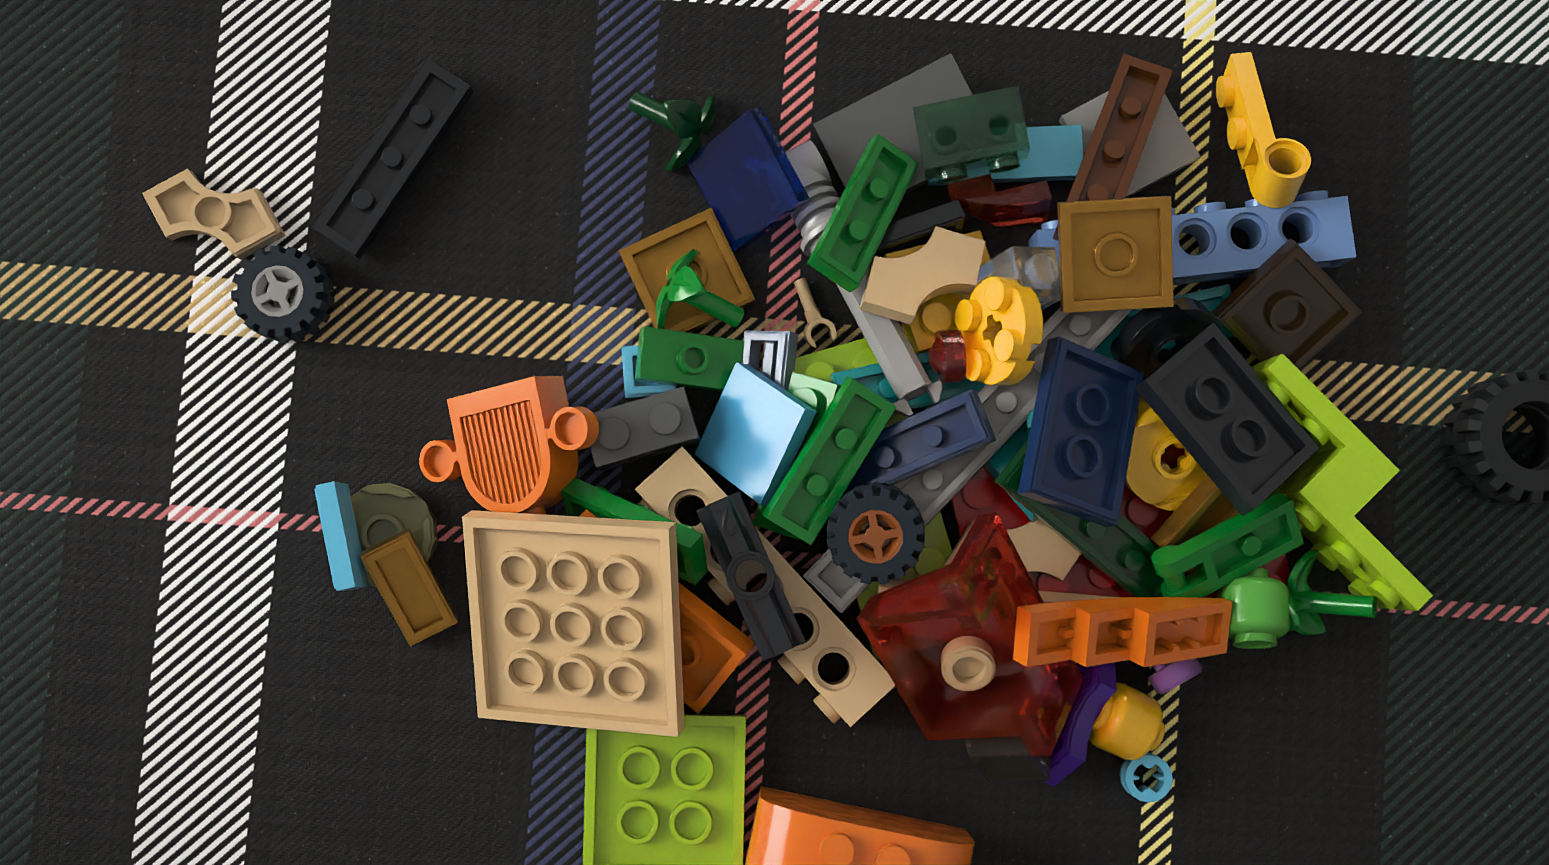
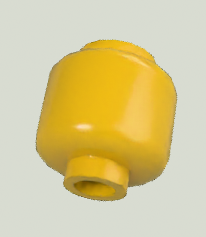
[1089,683,1165,761]

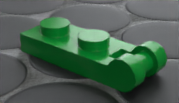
[1151,492,1304,598]

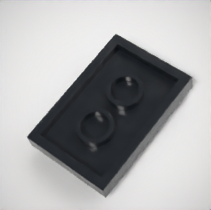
[1135,322,1319,516]

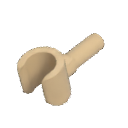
[794,278,837,348]

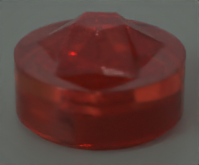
[928,329,966,384]

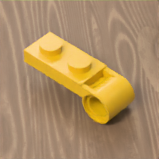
[1216,52,1311,208]

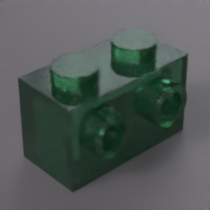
[913,86,1030,184]

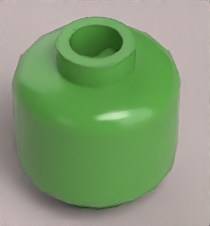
[1216,568,1290,649]

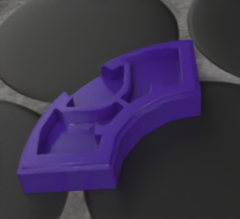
[1038,662,1117,786]

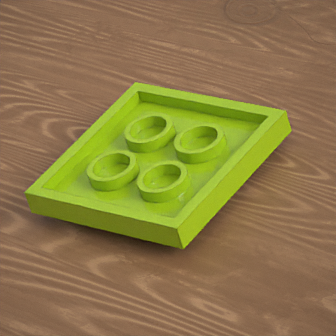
[583,714,746,865]

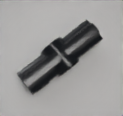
[696,492,806,661]

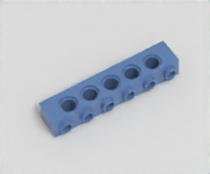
[1028,190,1356,300]

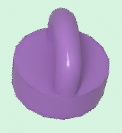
[1147,658,1203,695]

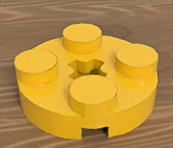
[955,276,1043,386]
[1125,407,1207,511]

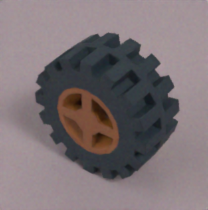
[827,482,925,585]

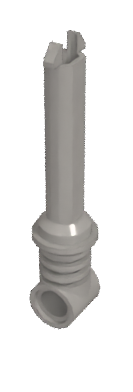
[764,140,942,418]

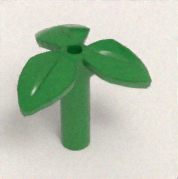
[655,249,744,329]
[1288,550,1378,636]

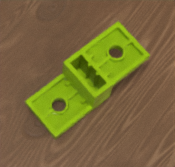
[1251,353,1433,611]

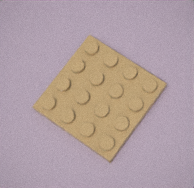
[462,510,685,737]

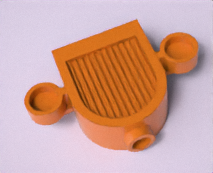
[419,376,599,515]

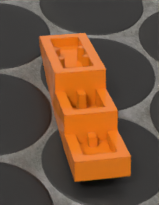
[1013,597,1233,667]

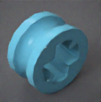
[1119,753,1173,803]

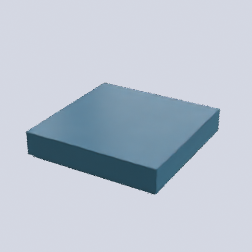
[694,362,817,505]

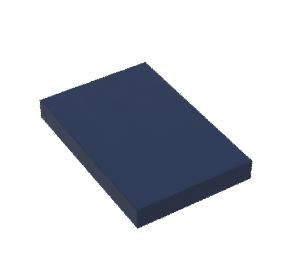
[1018,336,1144,527]

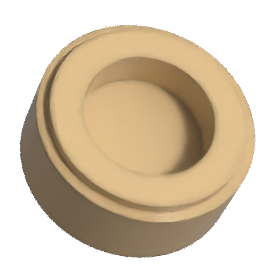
[941,636,996,691]

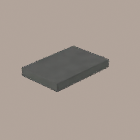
[813,53,998,194]

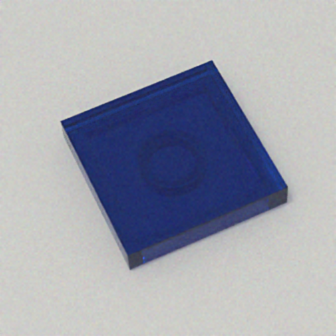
[686,107,810,251]

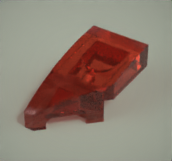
[947,174,1052,227]

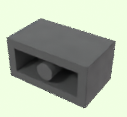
[590,386,701,471]

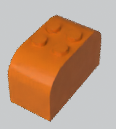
[744,786,975,865]

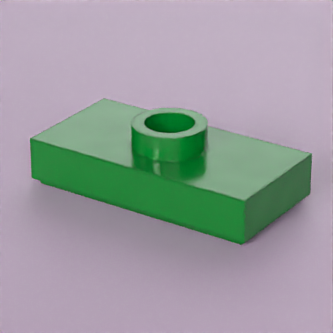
[635,326,744,392]

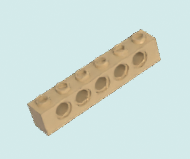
[635,447,898,727]

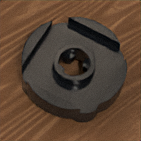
[1110,297,1220,380]

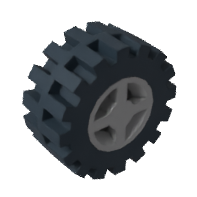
[231,245,335,343]

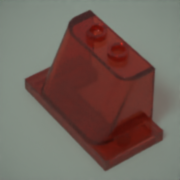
[857,512,1084,756]

